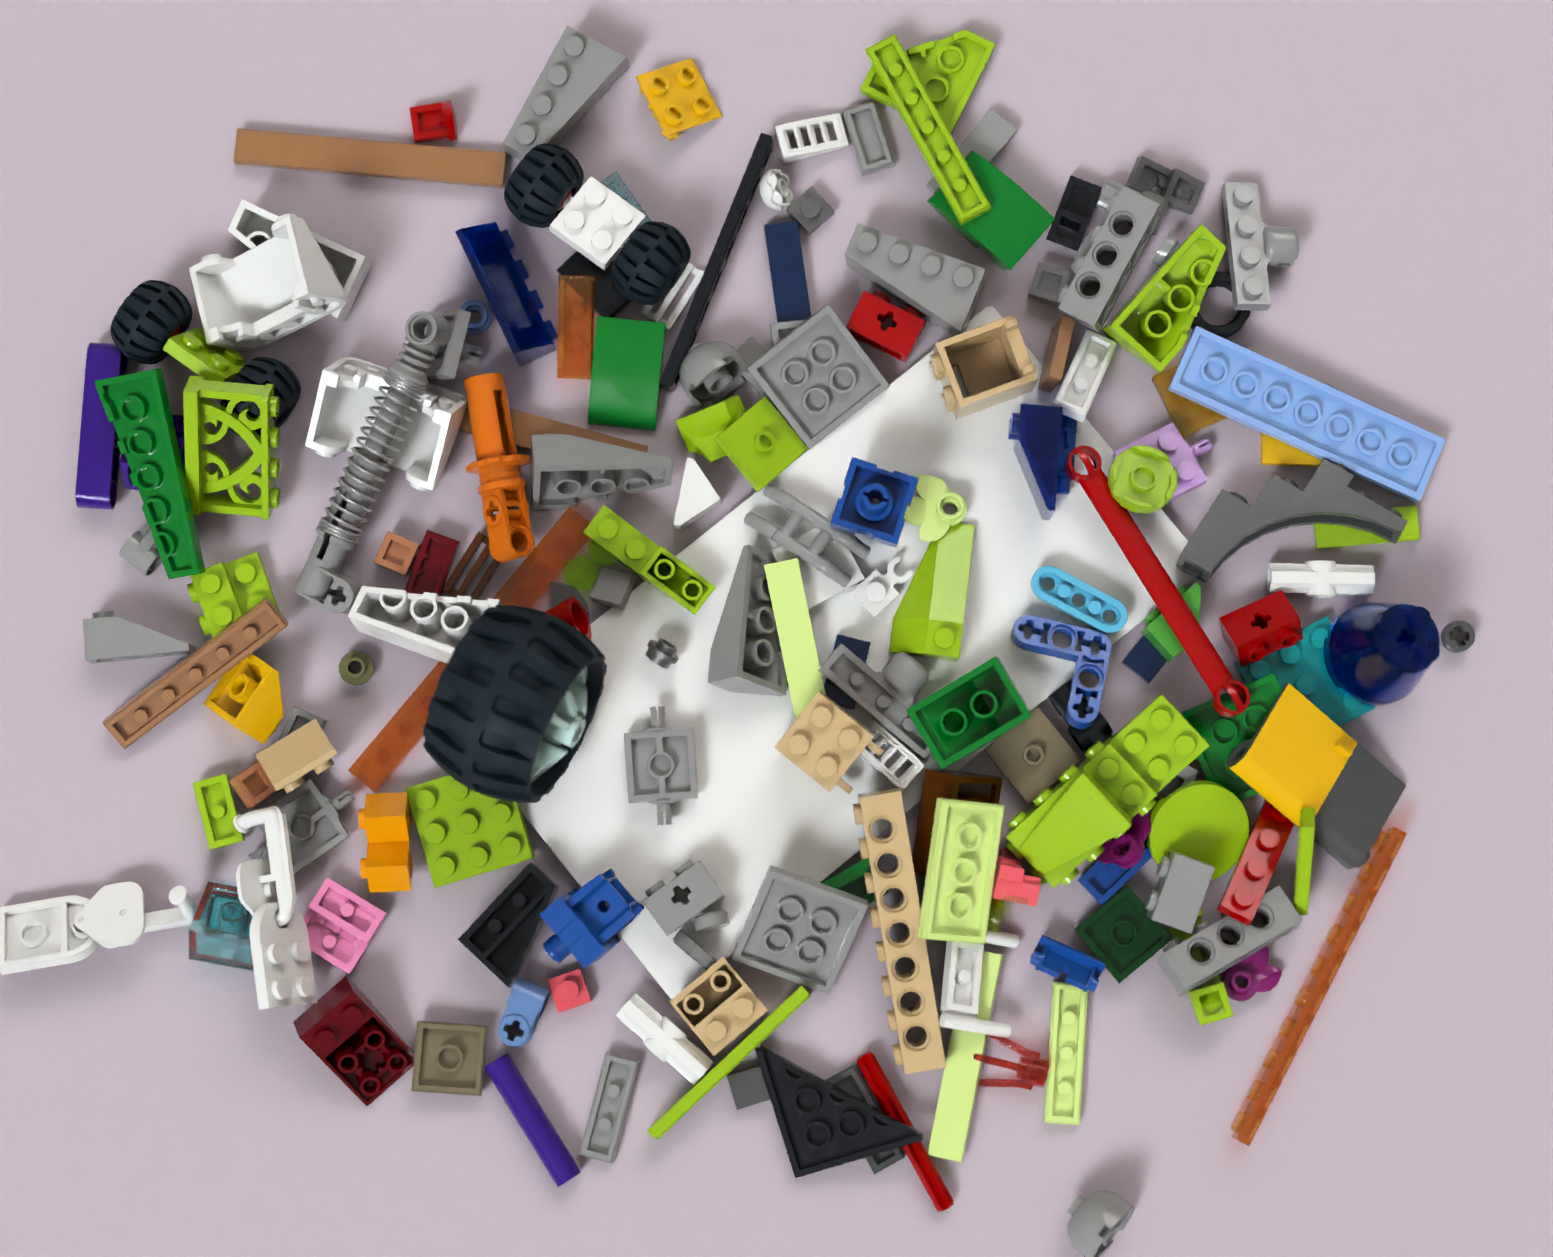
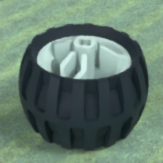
[423,605,607,803]

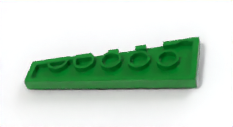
[95,368,206,579]

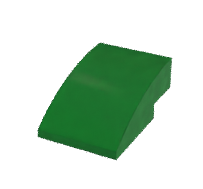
[927,151,1055,270]
[588,316,667,431]

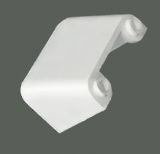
[189,214,347,351]
[305,357,467,491]

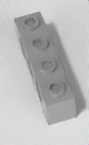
[1058,186,1164,333]
[1157,885,1303,997]

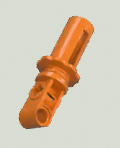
[463,373,534,563]

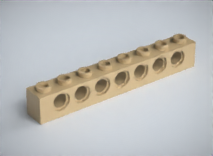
[853,788,947,1075]

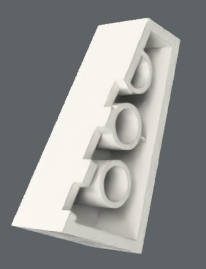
[228,199,373,322]

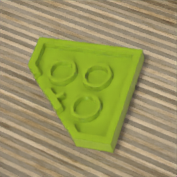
[860,29,996,135]

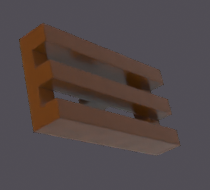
[442,531,501,600]

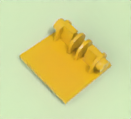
[635,58,722,141]

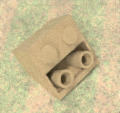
[255,718,338,793]
[669,957,768,1056]

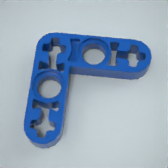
[1011,615,1112,729]

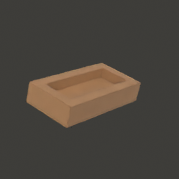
[1038,316,1075,393]

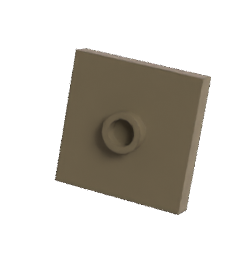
[984,707,1082,804]
[411,1020,488,1096]

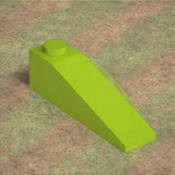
[1102,224,1226,373]
[889,523,975,662]

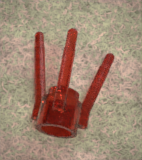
[973,1035,1049,1090]

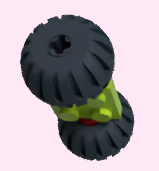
[110,280,301,437]

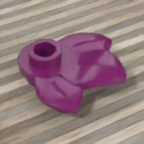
[1096,812,1151,869]
[1221,939,1282,1002]

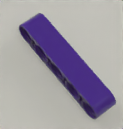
[75,342,128,510]

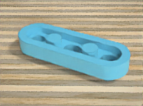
[1031,566,1128,634]

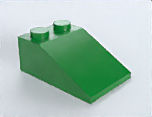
[906,656,1035,770]

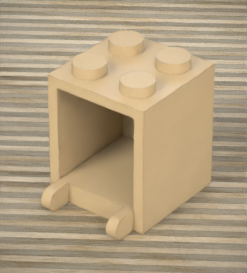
[929,314,1038,419]
[774,691,884,794]

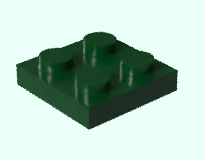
[1074,885,1173,983]

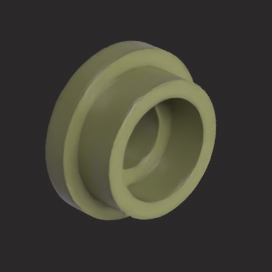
[339,651,374,686]

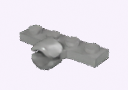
[1221,182,1299,311]
[818,643,931,760]

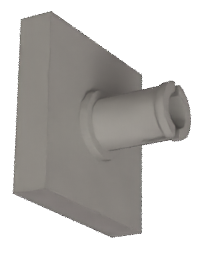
[424,309,483,381]

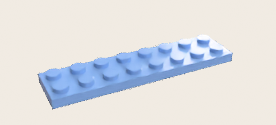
[1167,326,1446,503]

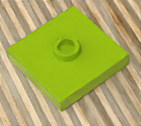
[714,396,808,492]

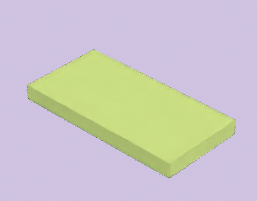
[917,797,1005,944]

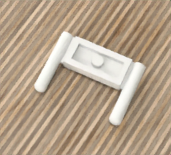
[939,929,1020,1038]

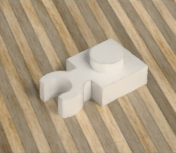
[851,557,913,619]

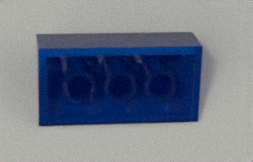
[455,222,559,367]

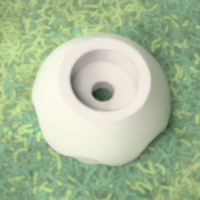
[759,169,794,211]

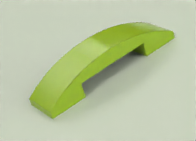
[1167,908,1234,1026]

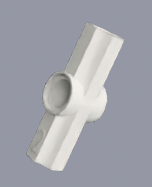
[1267,560,1375,598]
[616,993,714,1085]

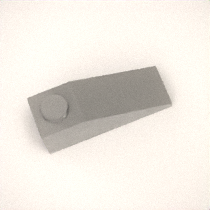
[83,611,196,663]

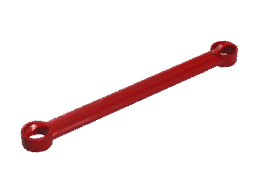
[1065,445,1250,718]

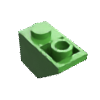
[1141,582,1201,663]

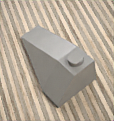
[531,433,673,510]
[708,545,787,696]

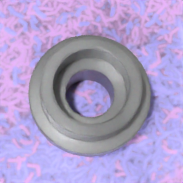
[645,638,679,669]

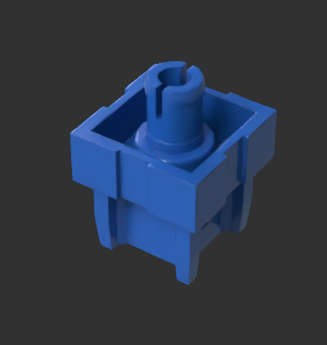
[830,457,919,548]
[539,868,644,968]

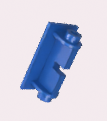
[1030,934,1106,992]

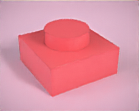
[547,968,592,1013]

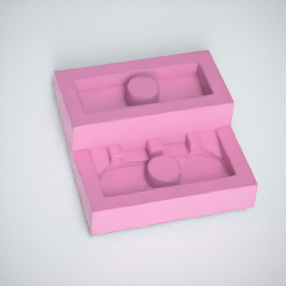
[304,877,386,976]

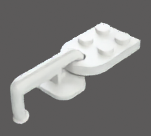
[233,806,317,1010]
[0,881,200,975]

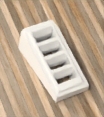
[775,113,849,164]
[860,720,925,792]

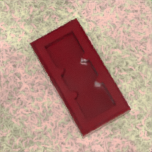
[405,530,460,596]

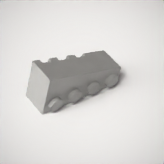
[503,26,629,161]
[845,223,986,337]

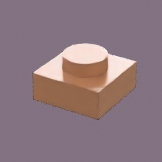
[374,531,421,577]
[229,761,276,810]

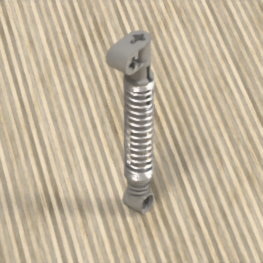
[294,311,451,614]

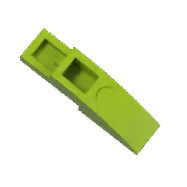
[583,505,716,615]

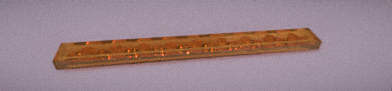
[348,507,590,793]
[1231,827,1407,1146]

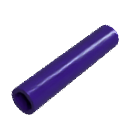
[484,1053,581,1187]

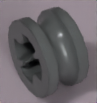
[1441,620,1475,653]

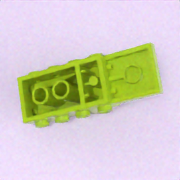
[1006,693,1210,888]

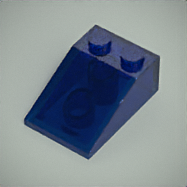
[1008,404,1063,520]

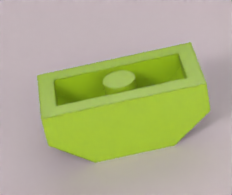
[675,394,746,462]

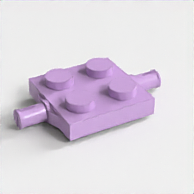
[1113,423,1213,502]

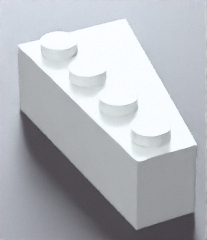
[348,586,503,664]

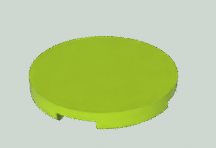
[1146,780,1249,881]

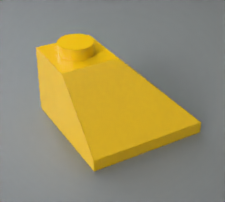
[203,654,284,745]

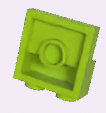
[187,552,281,637]

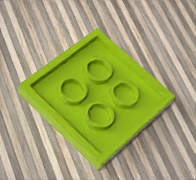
[405,775,535,888]

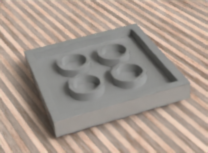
[746,304,890,449]
[732,865,868,994]

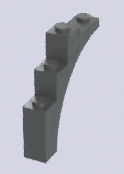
[1176,459,1408,584]

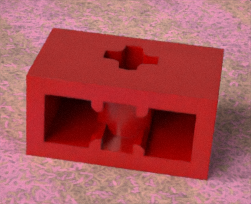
[846,291,925,363]
[1219,590,1303,667]

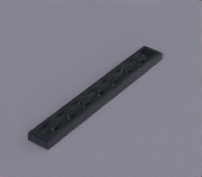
[659,132,773,393]

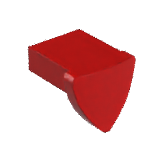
[409,100,457,144]

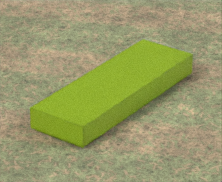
[1313,505,1420,550]
[1293,807,1315,915]

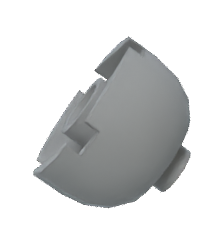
[679,341,749,408]
[1068,1190,1135,1257]

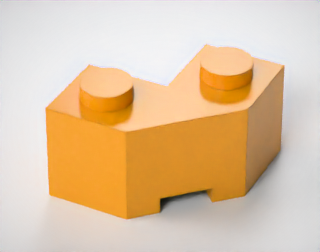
[358,792,413,893]

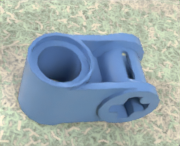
[498,977,551,1047]

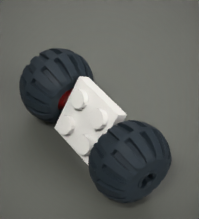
[504,144,691,305]

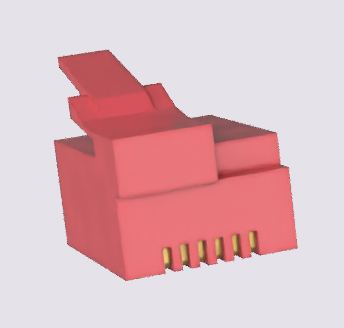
[992,848,1041,906]

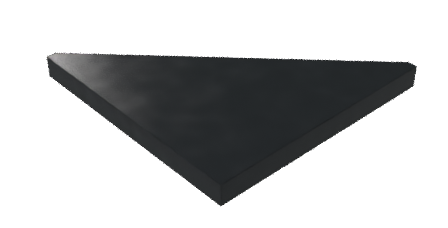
[755,1046,924,1178]

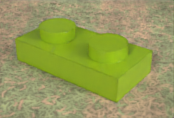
[192,774,246,850]

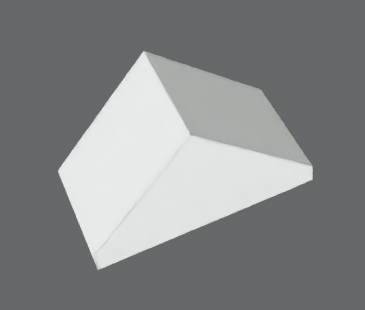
[673,457,721,530]

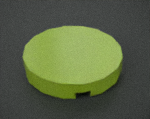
[1108,445,1178,514]

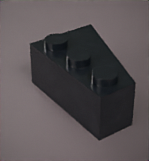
[458,862,559,988]

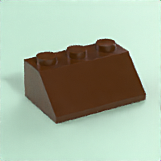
[912,769,1003,876]

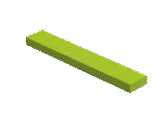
[865,34,991,225]
[647,985,810,1140]

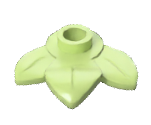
[903,475,967,542]

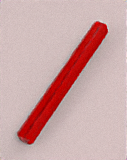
[857,1052,954,1212]

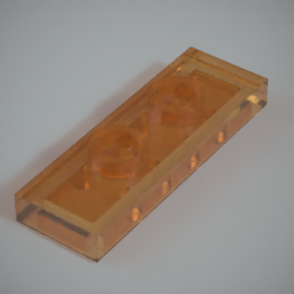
[557,275,595,380]

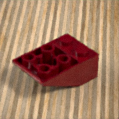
[293,976,414,1106]

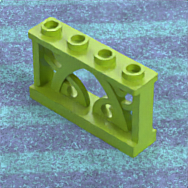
[183,375,280,520]

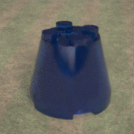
[1323,602,1440,706]

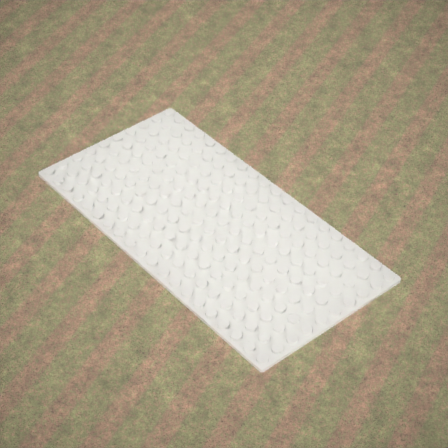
[519,306,1195,999]

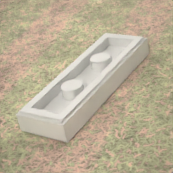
[1051,329,1118,423]

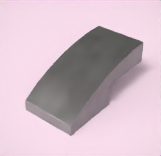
[1126,156,1205,214]

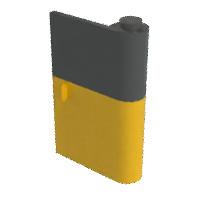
[1226,683,1406,869]

